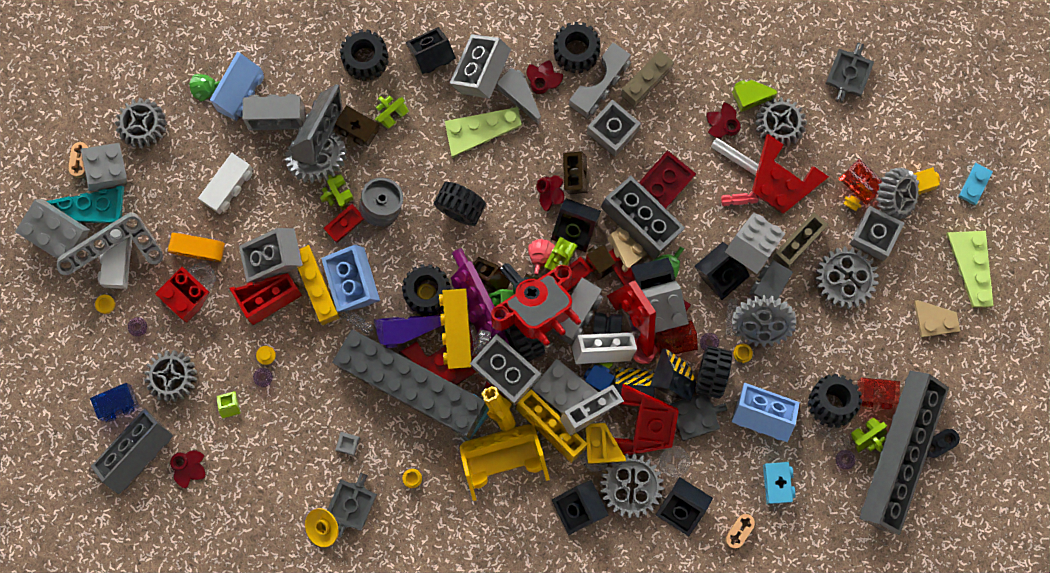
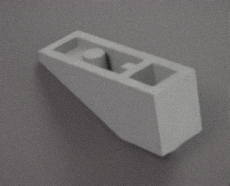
[497,67,541,125]
[560,385,624,436]

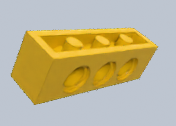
[516,389,587,463]

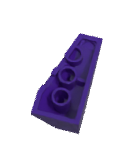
[374,314,441,348]

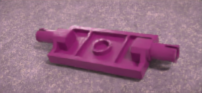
[450,248,512,347]

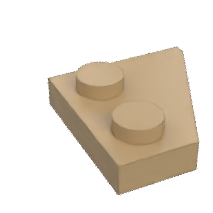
[608,227,647,272]
[914,300,960,338]

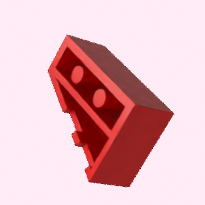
[229,273,302,325]

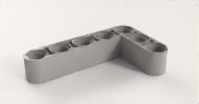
[57,213,163,275]

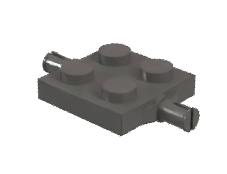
[825,43,874,103]
[670,394,727,441]
[327,472,377,538]

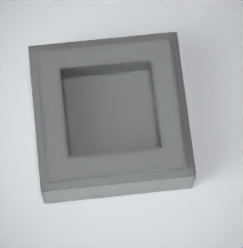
[335,432,360,456]

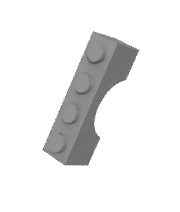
[569,42,632,118]

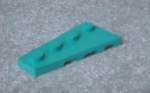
[46,185,124,223]

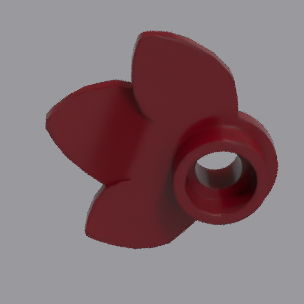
[526,60,563,94]
[706,102,741,138]
[536,175,565,212]
[170,450,206,489]

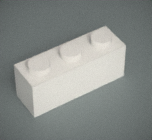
[198,153,253,215]
[98,229,132,289]
[572,333,637,364]

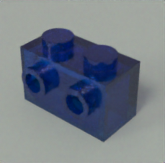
[90,383,139,423]

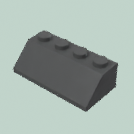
[290,84,343,165]
[600,176,685,260]
[91,408,173,494]

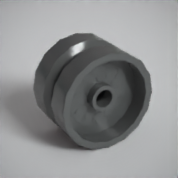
[359,177,403,227]

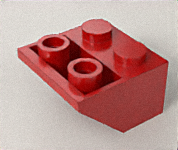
[155,266,210,323]

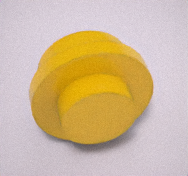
[843,195,862,211]
[417,283,436,300]
[733,344,753,363]
[256,346,276,365]
[402,469,422,488]

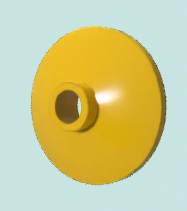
[305,508,339,547]

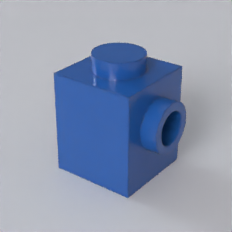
[584,365,615,392]

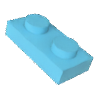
[958,163,993,205]

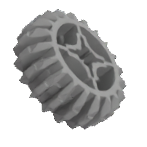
[755,97,807,147]
[115,98,167,149]
[876,168,920,220]
[144,350,197,402]

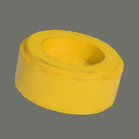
[95,294,115,314]

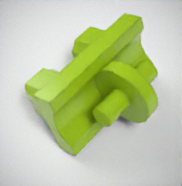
[374,95,409,129]
[320,174,354,210]
[544,237,577,271]
[851,418,887,453]

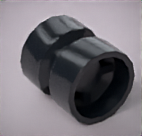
[593,312,622,334]

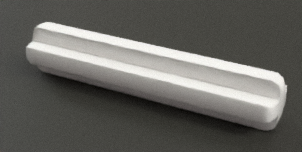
[711,138,759,176]

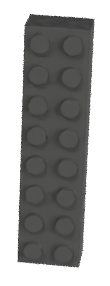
[332,329,487,439]
[859,370,949,535]

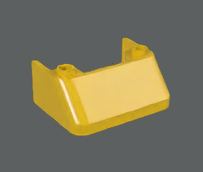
[459,424,550,501]

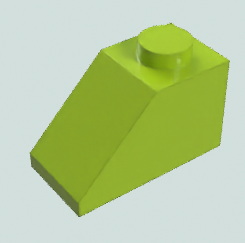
[732,80,777,112]

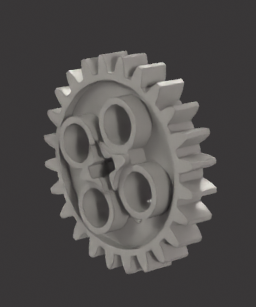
[285,132,347,184]
[815,246,879,309]
[732,295,796,347]
[600,454,664,518]

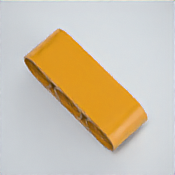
[167,233,225,262]

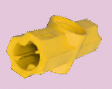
[482,386,516,431]

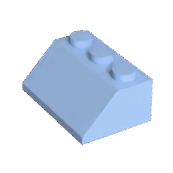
[210,52,264,121]
[321,245,380,312]
[732,383,800,442]

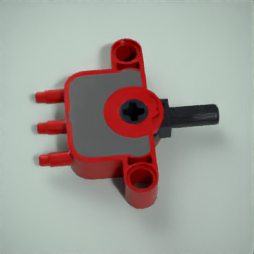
[491,263,581,346]

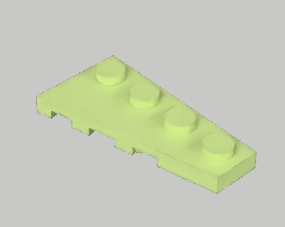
[445,107,522,158]
[946,231,993,308]

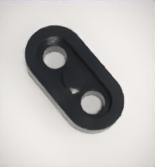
[926,429,960,458]

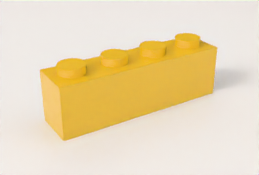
[298,245,340,325]
[439,288,472,369]

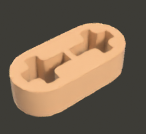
[68,142,89,178]
[725,514,755,549]

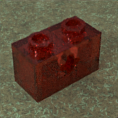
[839,158,882,205]
[655,320,698,355]
[857,377,900,409]

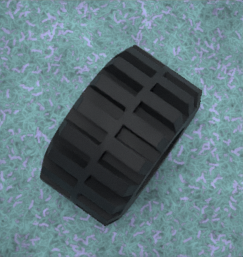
[554,22,600,73]
[340,29,389,81]
[434,182,486,226]
[402,264,451,316]
[505,324,545,362]
[696,346,732,399]
[808,374,862,428]

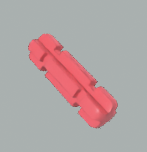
[721,193,759,206]

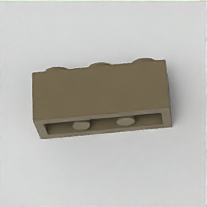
[621,50,674,108]
[772,212,828,269]

